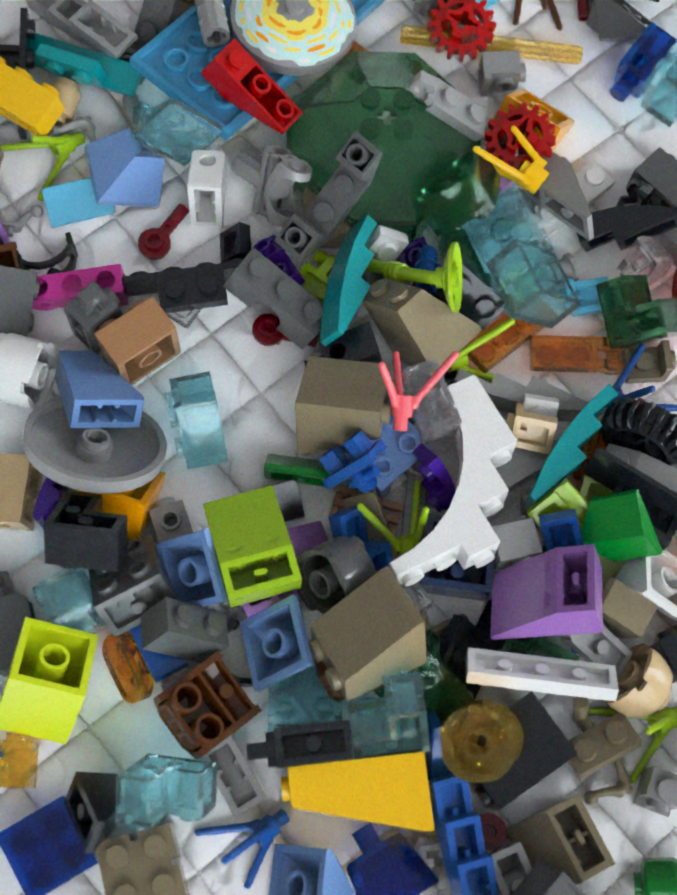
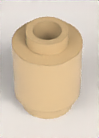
[51,78,81,126]

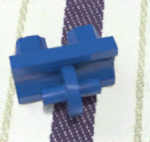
[319,430,387,493]

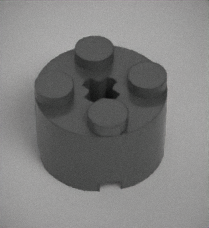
[296,536,377,614]

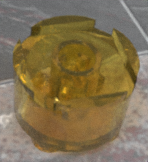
[440,698,524,783]

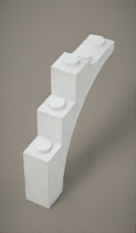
[389,374,517,586]

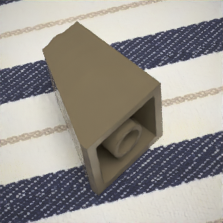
[362,277,482,374]
[295,356,396,454]
[308,566,427,702]

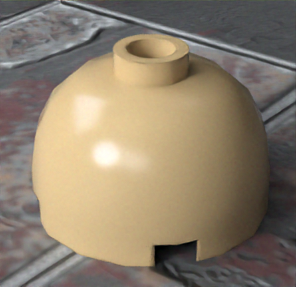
[605,643,673,718]

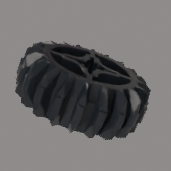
[599,397,677,468]

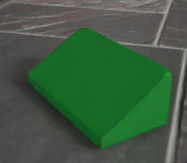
[264,454,328,487]

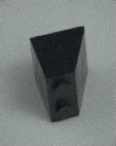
[451,691,578,811]

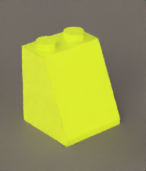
[0,617,99,744]

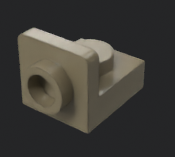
[621,340,676,384]

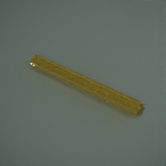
[400,25,583,65]

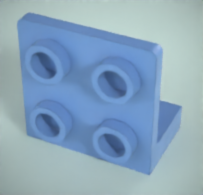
[339,401,431,498]

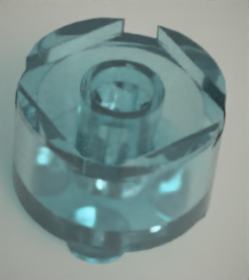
[32,567,108,634]

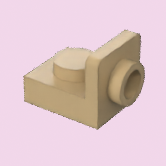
[506,403,558,454]

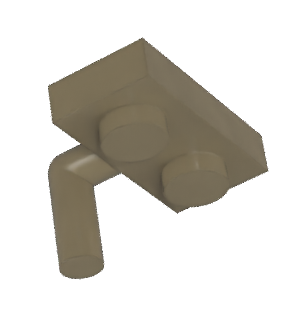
[567,696,642,781]

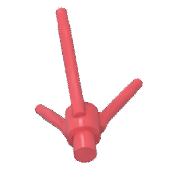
[378,351,459,431]

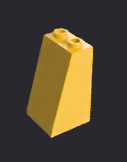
[281,752,435,832]

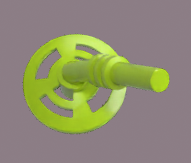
[366,242,463,313]

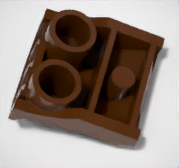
[153,650,262,760]

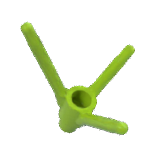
[0,131,85,201]
[447,318,515,381]
[357,480,430,556]
[588,706,677,783]

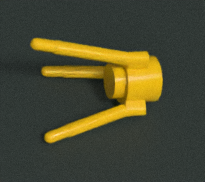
[472,125,550,195]

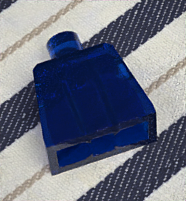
[609,22,677,102]
[347,823,439,895]

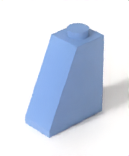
[55,350,145,428]

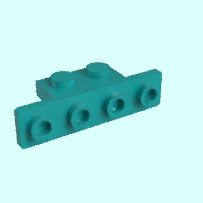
[30,33,142,97]

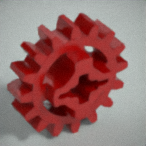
[427,0,496,62]
[484,102,556,170]

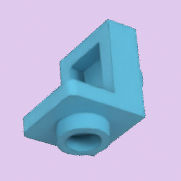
[561,276,613,318]

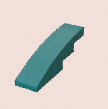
[320,215,377,346]
[524,384,618,509]

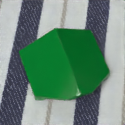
[581,489,663,562]

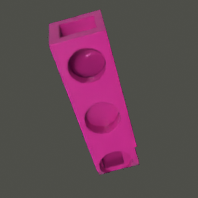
[32,264,128,311]

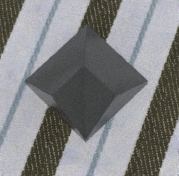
[586,0,663,42]

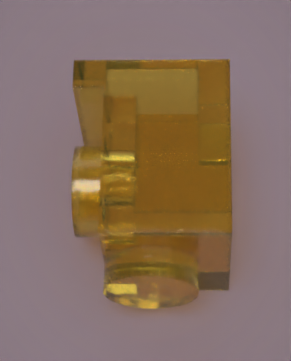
[0,733,39,788]

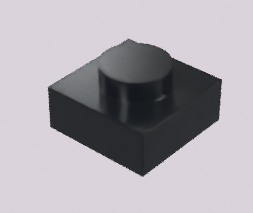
[220,222,252,263]

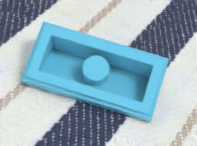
[42,177,116,228]

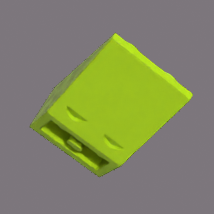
[203,485,302,608]

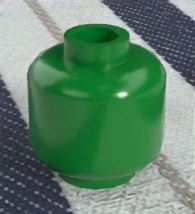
[633,857,677,895]

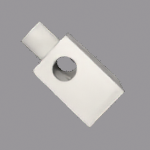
[187,143,226,227]

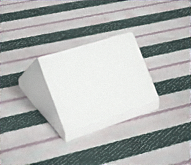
[615,550,677,621]

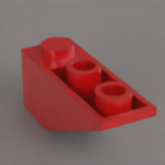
[200,38,303,135]

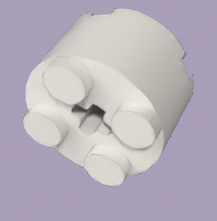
[0,333,57,410]

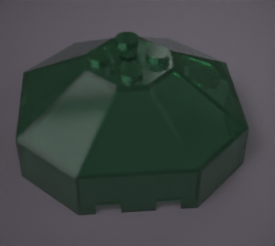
[286,51,481,242]

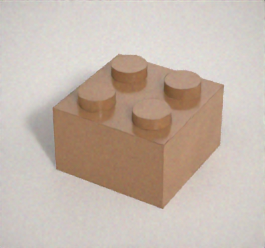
[94,296,181,385]

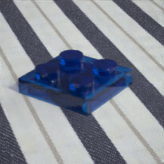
[0,795,99,895]

